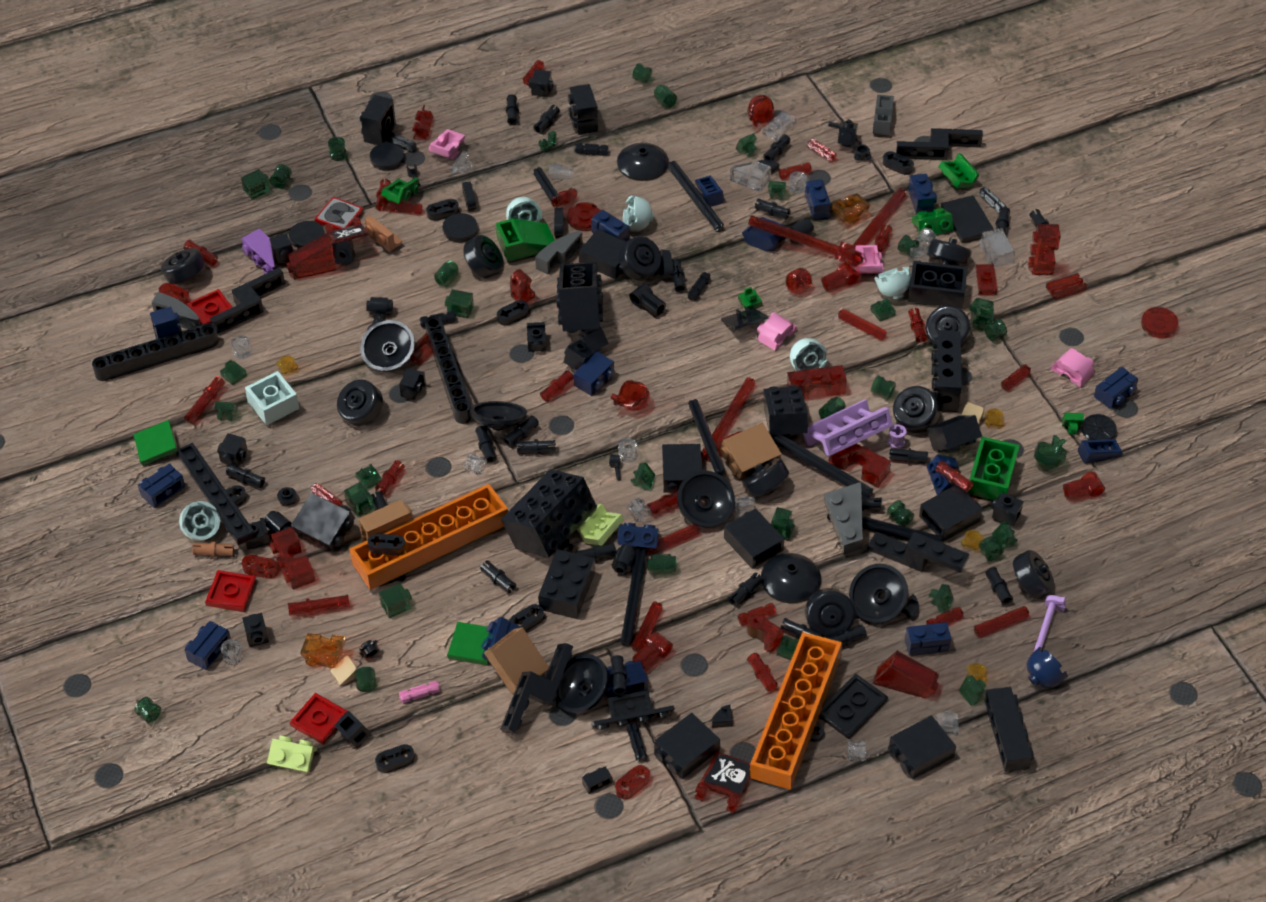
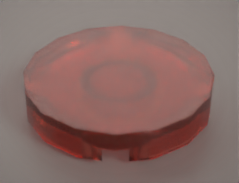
[567,202,601,231]
[1141,307,1179,338]

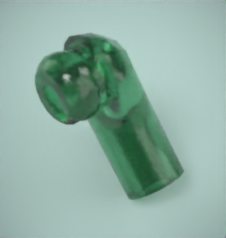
[538,131,557,151]

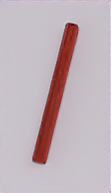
[848,188,906,257]
[748,215,850,259]
[701,377,755,461]

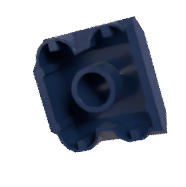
[742,217,788,251]

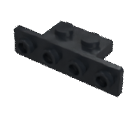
[591,690,675,730]

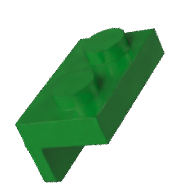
[938,154,980,189]
[381,177,419,204]
[911,208,953,238]

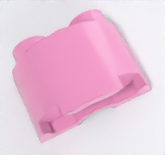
[429,129,465,159]
[855,245,883,274]
[757,312,797,350]
[1051,348,1094,387]

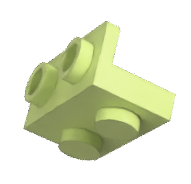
[577,504,624,546]
[267,736,318,772]

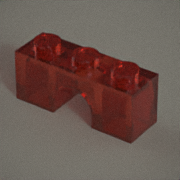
[1028,224,1061,275]
[786,365,847,399]
[828,443,891,488]
[269,527,315,590]

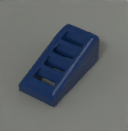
[695,175,724,206]
[1078,439,1123,463]

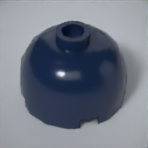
[1026,647,1068,688]

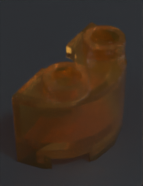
[831,193,870,224]
[300,633,346,668]

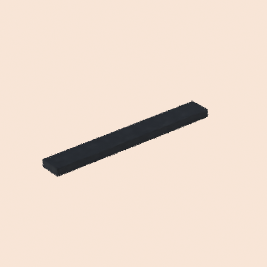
[176,443,256,545]

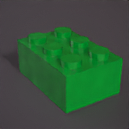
[967,436,1020,500]

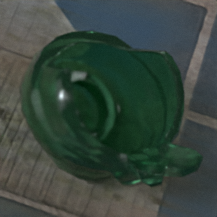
[1034,435,1067,469]

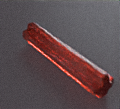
[838,308,887,340]
[647,524,700,555]
[632,601,662,653]
[974,606,1029,637]

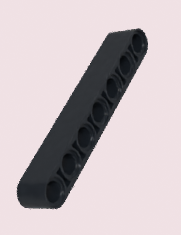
[425,316,471,424]
[92,323,219,381]

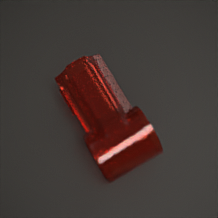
[835,241,864,267]
[821,262,860,291]
[1063,471,1105,500]
[632,632,673,670]

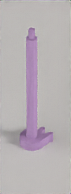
[1033,595,1066,652]

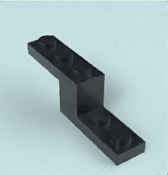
[896,128,983,160]
[209,267,285,334]
[867,532,969,573]
[500,643,574,733]

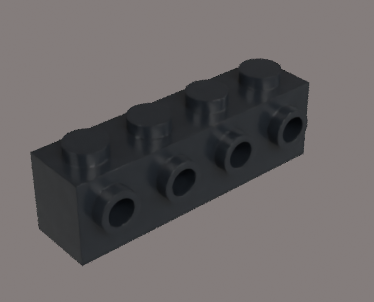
[984,687,1034,772]

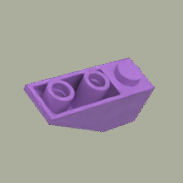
[242,229,275,274]

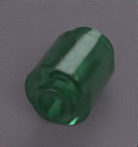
[654,85,677,108]
[434,261,459,286]
[819,397,846,420]
[647,554,677,575]

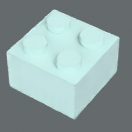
[245,371,299,426]

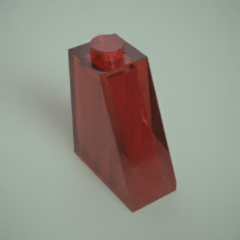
[286,233,336,280]
[872,650,939,698]

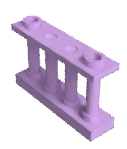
[803,399,893,456]

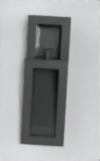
[873,94,894,135]
[535,230,583,274]
[152,292,201,329]

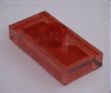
[975,264,997,295]

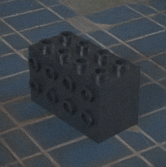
[556,262,603,333]
[501,469,597,557]

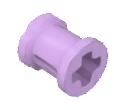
[888,424,906,449]

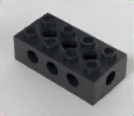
[931,330,962,412]

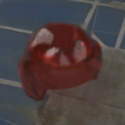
[747,95,774,127]
[610,380,650,411]

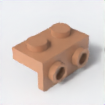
[365,216,402,252]

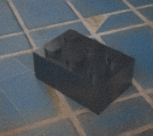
[908,261,968,308]
[763,385,808,435]
[538,549,595,619]

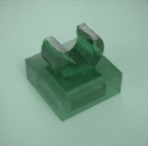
[736,133,757,157]
[768,181,786,200]
[870,298,896,322]
[220,359,247,385]
[214,401,238,421]
[631,462,655,490]
[355,464,382,490]
[992,521,1018,550]
[928,584,954,613]
[776,635,799,660]
[958,675,987,705]

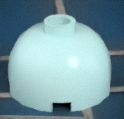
[622,195,654,232]
[506,197,542,222]
[875,267,911,299]
[790,338,828,376]
[179,501,220,541]

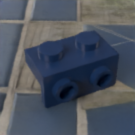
[927,454,966,495]
[617,523,660,548]

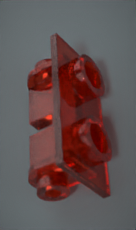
[412,105,433,140]

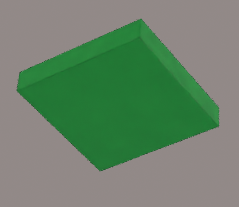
[133,420,178,466]
[447,622,489,665]

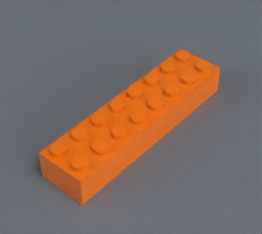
[349,484,508,590]
[750,632,842,790]

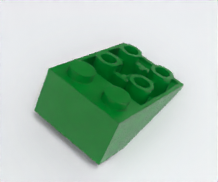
[496,219,555,262]

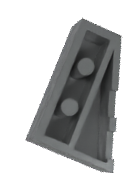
[824,482,863,554]

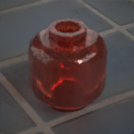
[785,268,812,294]

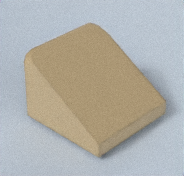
[962,402,984,424]
[330,656,359,687]

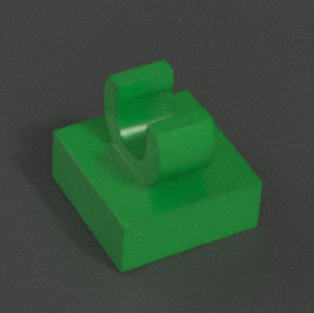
[738,287,762,310]
[1062,413,1084,434]

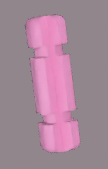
[399,681,440,703]

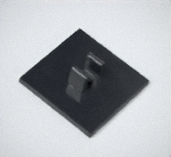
[721,307,769,329]

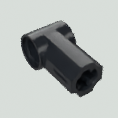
[629,283,666,316]

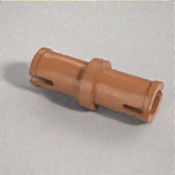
[192,541,234,557]

